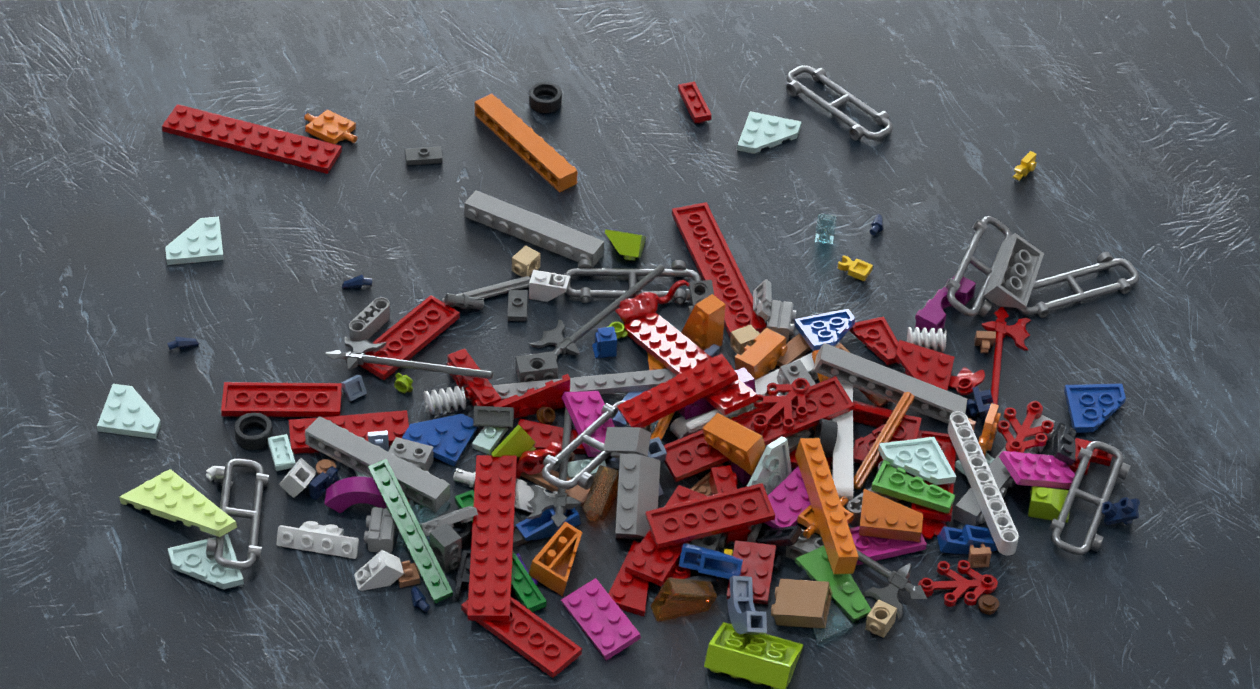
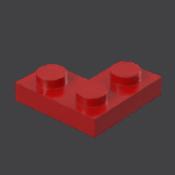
[1068,438,1113,475]

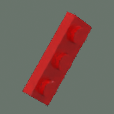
[678,82,712,123]

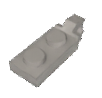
[753,279,772,321]
[420,506,478,536]

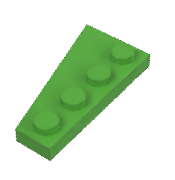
[871,460,955,514]
[795,546,871,622]

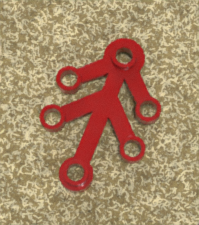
[752,378,811,431]
[997,401,1054,453]
[918,560,998,607]

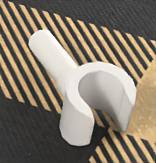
[206,466,233,486]

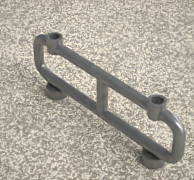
[786,66,893,140]
[945,216,1012,317]
[1017,252,1139,318]
[564,259,702,304]
[542,401,651,490]
[1049,441,1131,555]
[206,459,269,570]

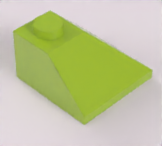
[605,229,646,261]
[491,425,536,458]
[1028,486,1069,523]

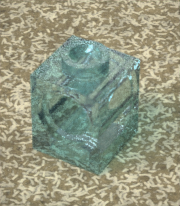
[815,214,837,244]

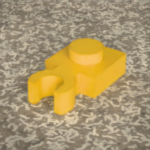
[1013,151,1037,181]
[837,256,873,281]

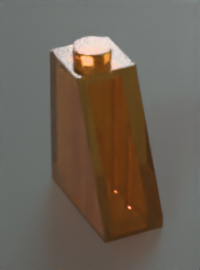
[582,465,619,521]
[651,578,717,622]

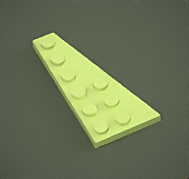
[119,469,237,537]

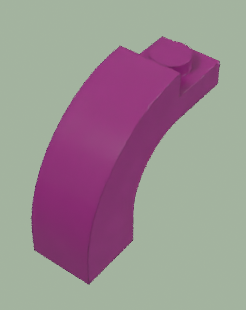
[325,476,387,513]

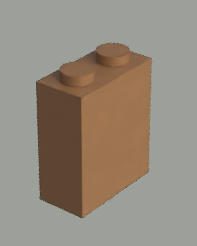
[771,579,832,628]

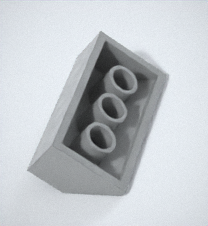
[984,233,1044,308]
[615,454,660,540]

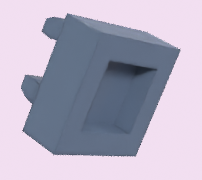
[341,375,367,401]
[368,431,389,452]

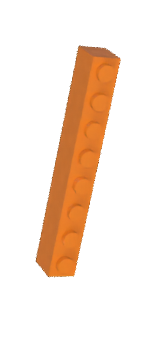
[475,94,578,192]
[795,438,859,574]

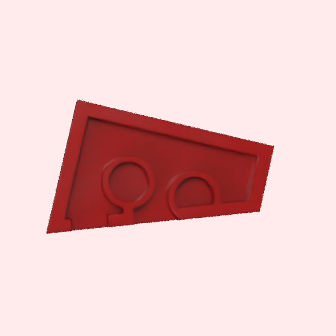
[849,316,898,365]

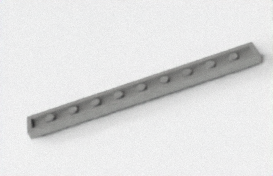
[493,369,676,400]

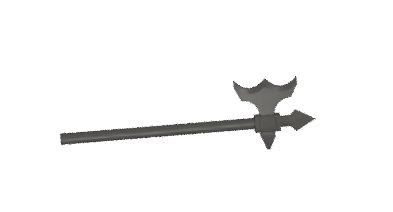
[529,264,665,360]
[324,336,494,379]
[527,406,581,528]
[817,533,928,621]

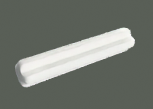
[686,409,740,433]

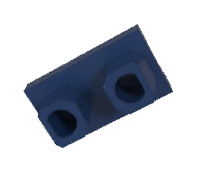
[965,386,994,425]
[1102,497,1140,525]

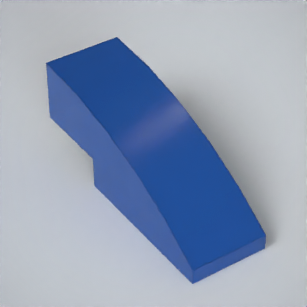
[516,508,581,541]
[937,524,998,554]
[679,543,743,579]

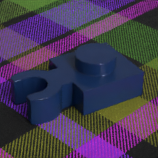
[309,466,339,500]

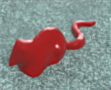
[615,280,689,324]
[516,442,562,479]

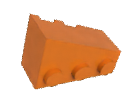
[681,294,726,351]
[735,328,788,380]
[702,413,766,476]
[859,489,923,542]
[529,522,582,596]

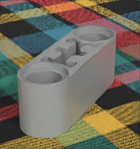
[349,297,390,341]

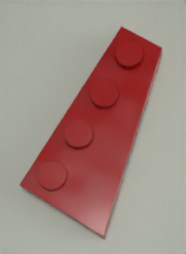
[493,374,571,419]
[518,419,587,454]
[608,541,649,616]

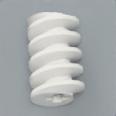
[907,327,946,353]
[424,386,466,415]

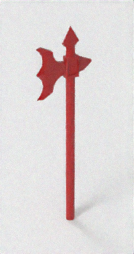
[982,306,1031,405]

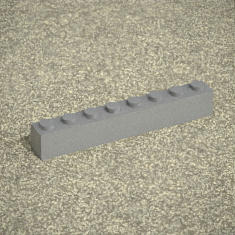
[465,190,604,267]
[813,343,967,424]
[954,415,1055,526]
[305,416,450,512]

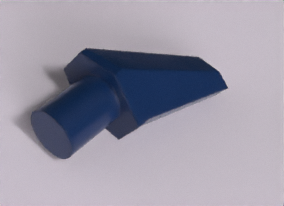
[869,214,883,235]
[342,275,372,289]
[167,337,199,350]
[411,586,430,612]

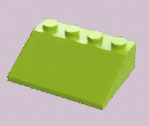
[704,622,804,689]

